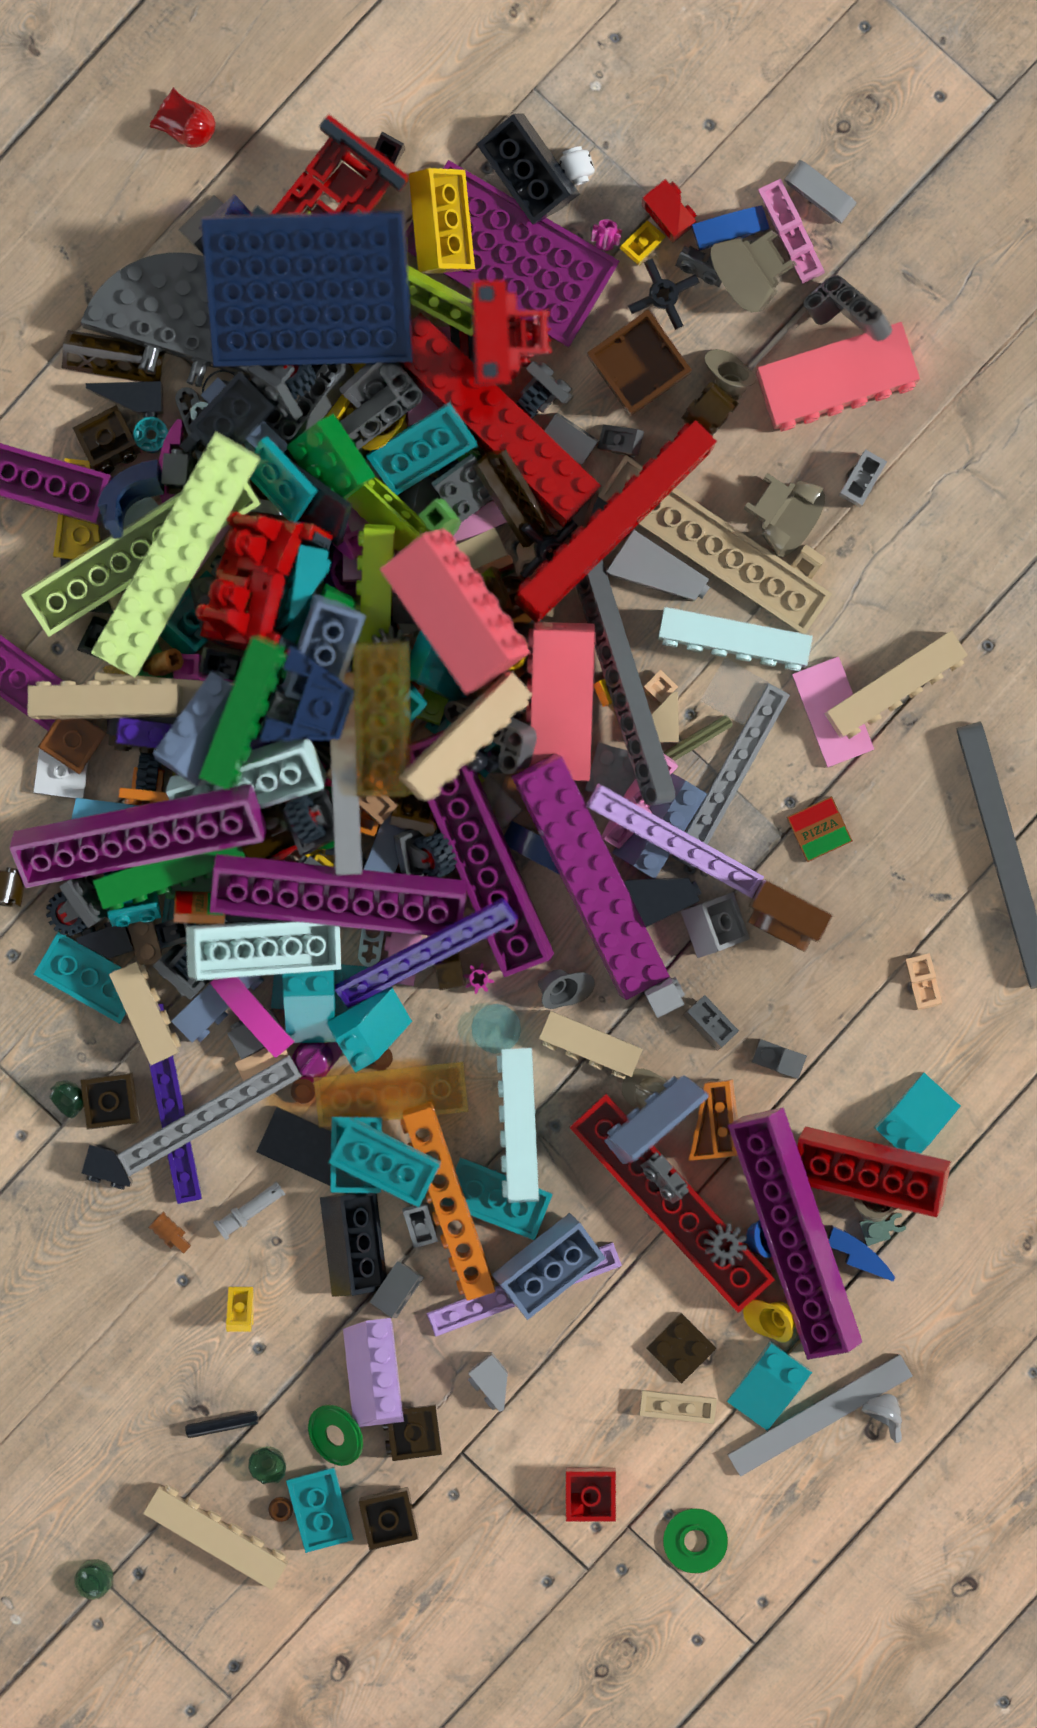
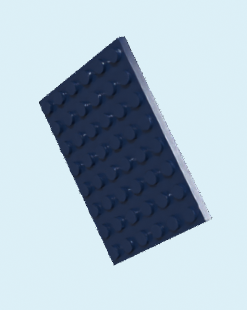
[201,211,414,366]

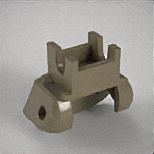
[711,230,797,312]
[744,473,825,557]

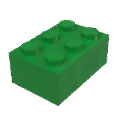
[286,414,376,500]

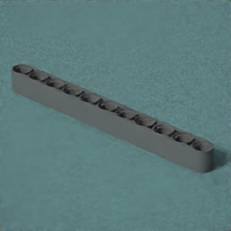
[576,560,675,806]
[956,721,1037,989]

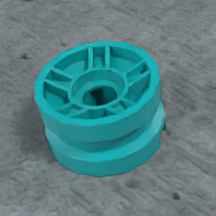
[133,417,169,453]

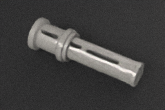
[213,1181,286,1240]

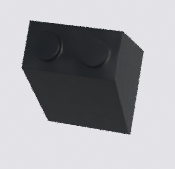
[624,878,702,927]

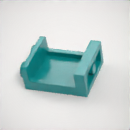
[103,868,162,927]

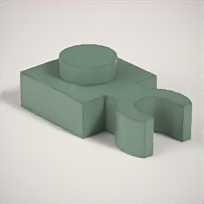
[859,1213,906,1246]

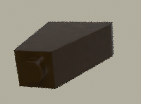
[435,951,465,991]

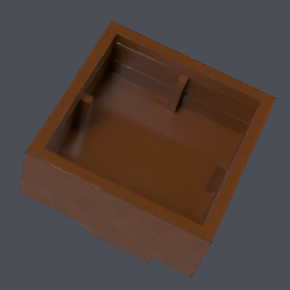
[587,309,692,417]
[748,880,833,952]

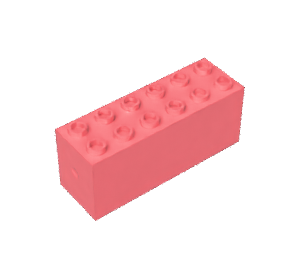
[756,322,920,432]
[380,528,530,694]
[526,622,595,781]

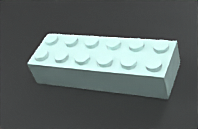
[658,607,813,671]
[166,739,326,809]
[186,920,341,980]
[497,1048,539,1203]

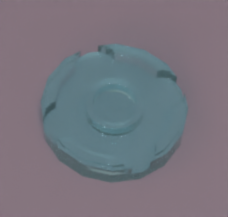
[471,1004,521,1054]

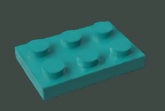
[249,436,317,522]
[286,1467,354,1553]

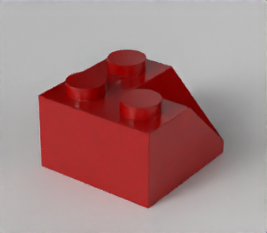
[641,179,697,244]
[566,1468,616,1522]

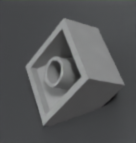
[681,892,750,958]

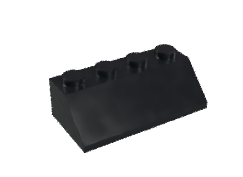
[476,113,580,225]
[320,1193,387,1297]

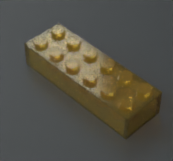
[353,642,412,796]
[314,1061,469,1128]

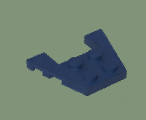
[259,645,355,741]

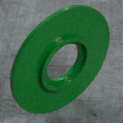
[308,1405,363,1466]
[663,1508,728,1574]

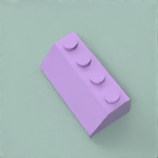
[343,1318,404,1427]

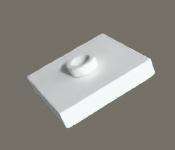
[34,748,89,799]

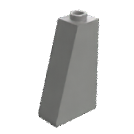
[606,530,710,602]

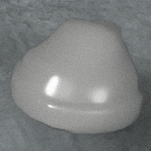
[862,1394,902,1443]

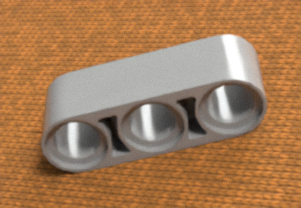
[784,160,857,224]

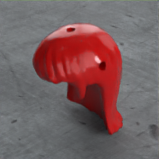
[149,87,216,148]

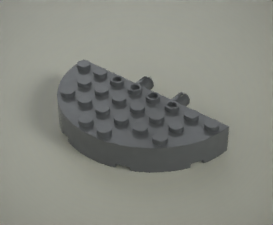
[81,252,276,387]

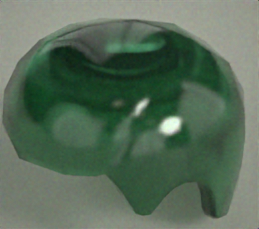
[49,1080,84,1119]
[248,1446,287,1484]
[74,1559,114,1600]

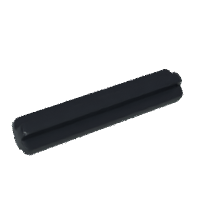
[185,1411,259,1438]

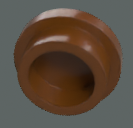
[370,1048,393,1070]
[291,1079,316,1104]
[268,1497,293,1522]

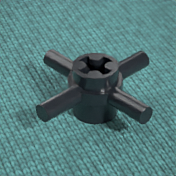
[628,258,700,330]
[520,519,578,579]

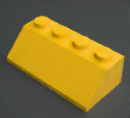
[409,168,475,274]

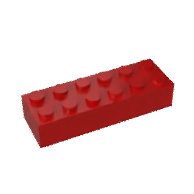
[797,1126,951,1218]

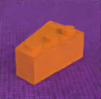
[689,1079,738,1161]

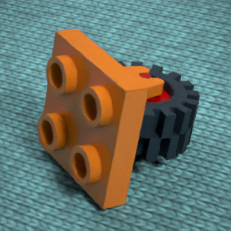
[119,752,169,806]

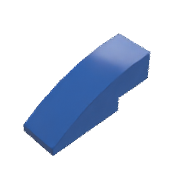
[691,205,770,251]
[828,1225,895,1282]

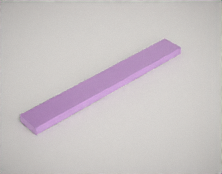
[586,784,764,898]
[427,1242,622,1337]

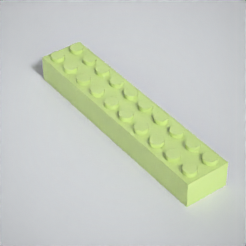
[91,432,260,677]
[21,481,261,637]

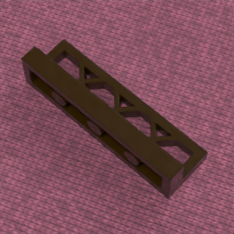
[62,330,165,382]
[472,449,557,548]

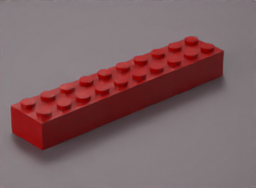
[399,312,601,527]
[515,420,717,624]
[569,1093,775,1313]

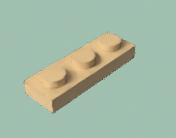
[639,1390,717,1424]

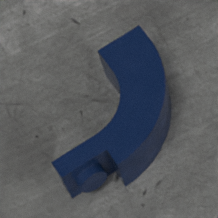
[97,459,165,539]
[504,821,560,875]

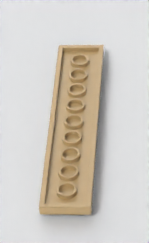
[598,455,832,634]

